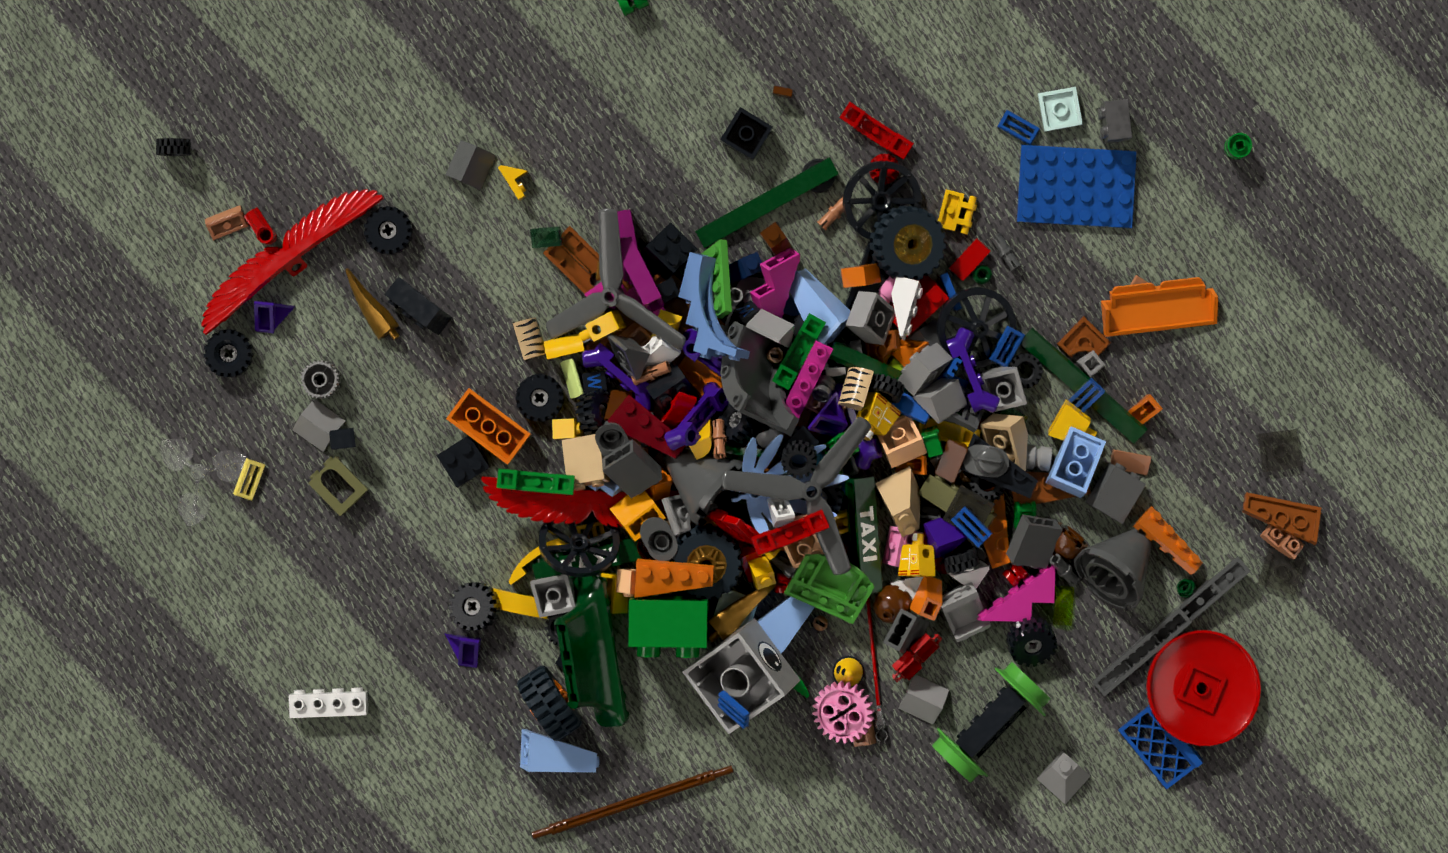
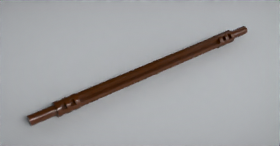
[532,765,734,839]

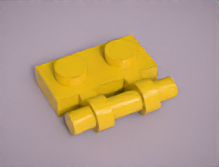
[938,189,977,235]

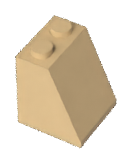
[562,434,610,490]
[875,466,920,537]

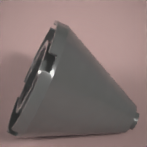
[663,448,743,526]
[1074,528,1153,609]

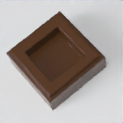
[772,86,793,98]

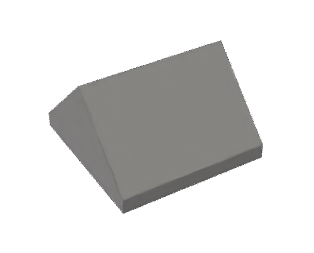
[746,309,794,348]
[913,378,967,424]
[293,399,345,452]
[530,574,576,618]
[898,674,949,724]

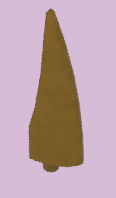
[345,268,400,340]
[707,584,776,642]

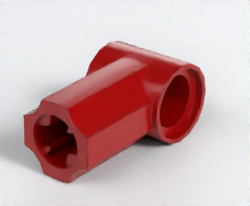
[244,207,277,245]

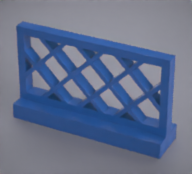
[1118,705,1203,790]

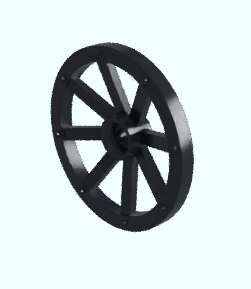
[843,161,922,241]
[937,287,1016,368]
[539,512,620,577]

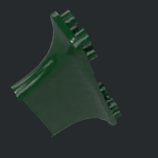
[554,575,629,727]

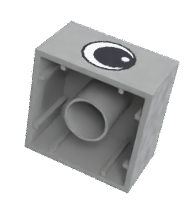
[683,618,800,734]

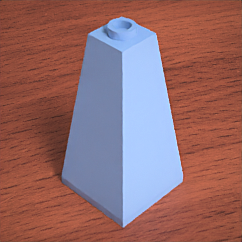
[790,268,851,345]
[757,596,815,653]
[520,729,599,772]

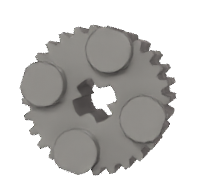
[300,360,341,399]

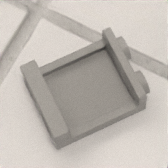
[941,582,992,642]

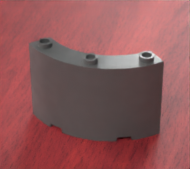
[720,321,799,436]

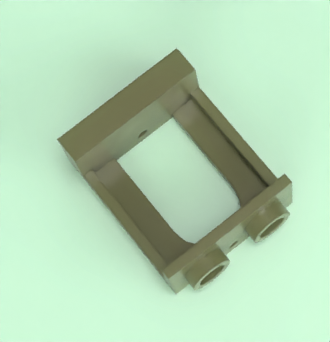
[308,456,369,516]

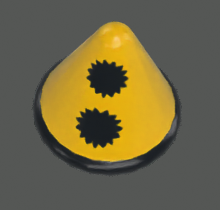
[832,656,864,688]

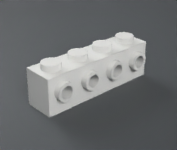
[289,687,369,718]

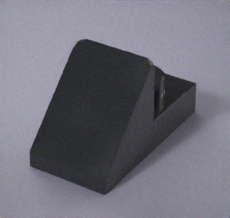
[329,428,356,450]

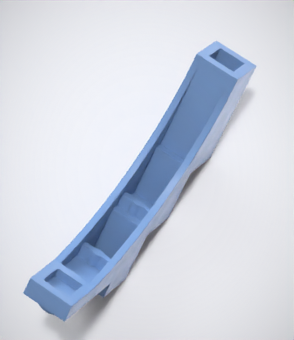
[678,252,750,361]

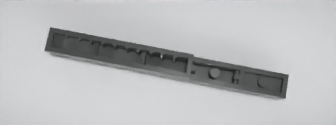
[1092,556,1251,697]

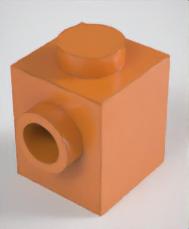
[644,468,672,501]

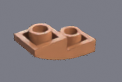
[1260,524,1304,560]

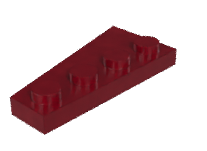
[607,395,687,459]

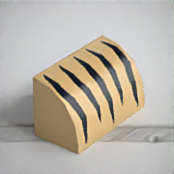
[513,317,546,360]
[838,367,874,411]

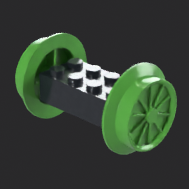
[932,662,1051,783]

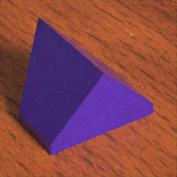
[254,301,295,334]
[807,391,848,437]
[924,518,968,559]
[444,633,481,668]

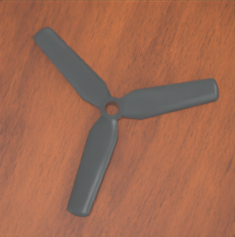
[546,208,686,350]
[722,417,871,575]

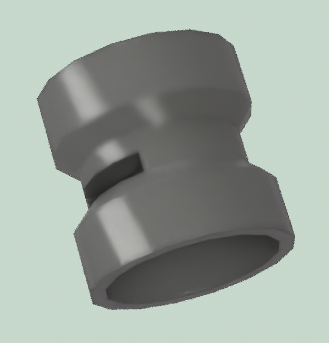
[812,375,836,402]

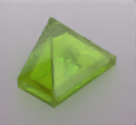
[1053,586,1074,626]

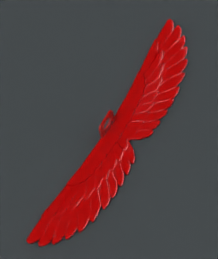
[201,189,384,335]
[481,476,679,527]

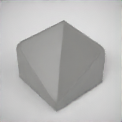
[1076,350,1105,377]

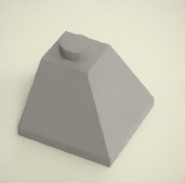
[981,367,1027,413]
[1036,751,1090,804]

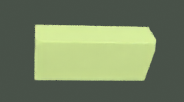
[560,358,584,399]

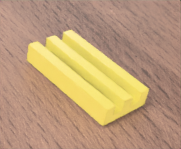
[233,458,265,501]

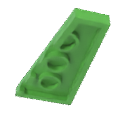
[701,239,732,319]

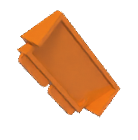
[1101,277,1218,337]

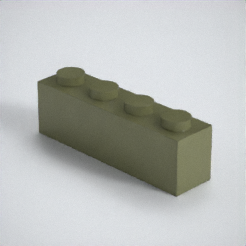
[918,473,997,535]

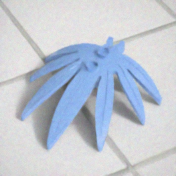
[730,434,849,534]

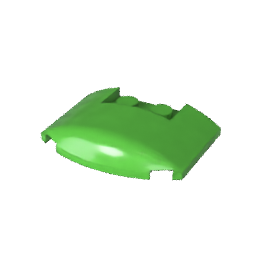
[784,554,875,624]

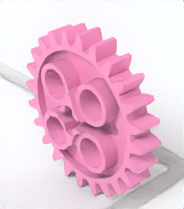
[812,681,874,744]

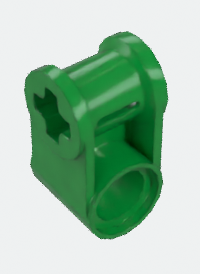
[1013,501,1037,530]

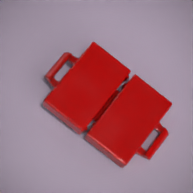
[708,509,759,544]
[892,633,943,682]

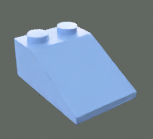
[1045,426,1106,498]

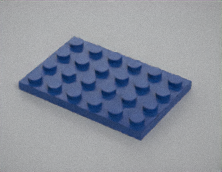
[1017,145,1137,228]

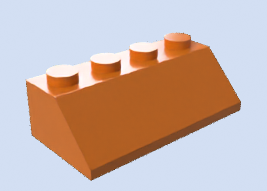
[446,388,532,465]

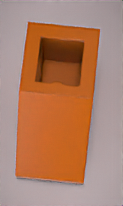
[910,577,942,621]

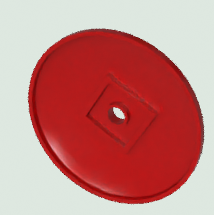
[1146,630,1261,746]

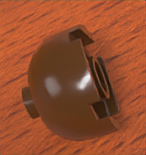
[1053,522,1088,559]
[873,585,913,624]

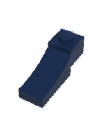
[729,252,762,285]

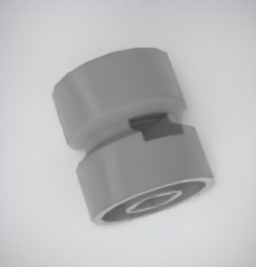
[1026,444,1052,472]

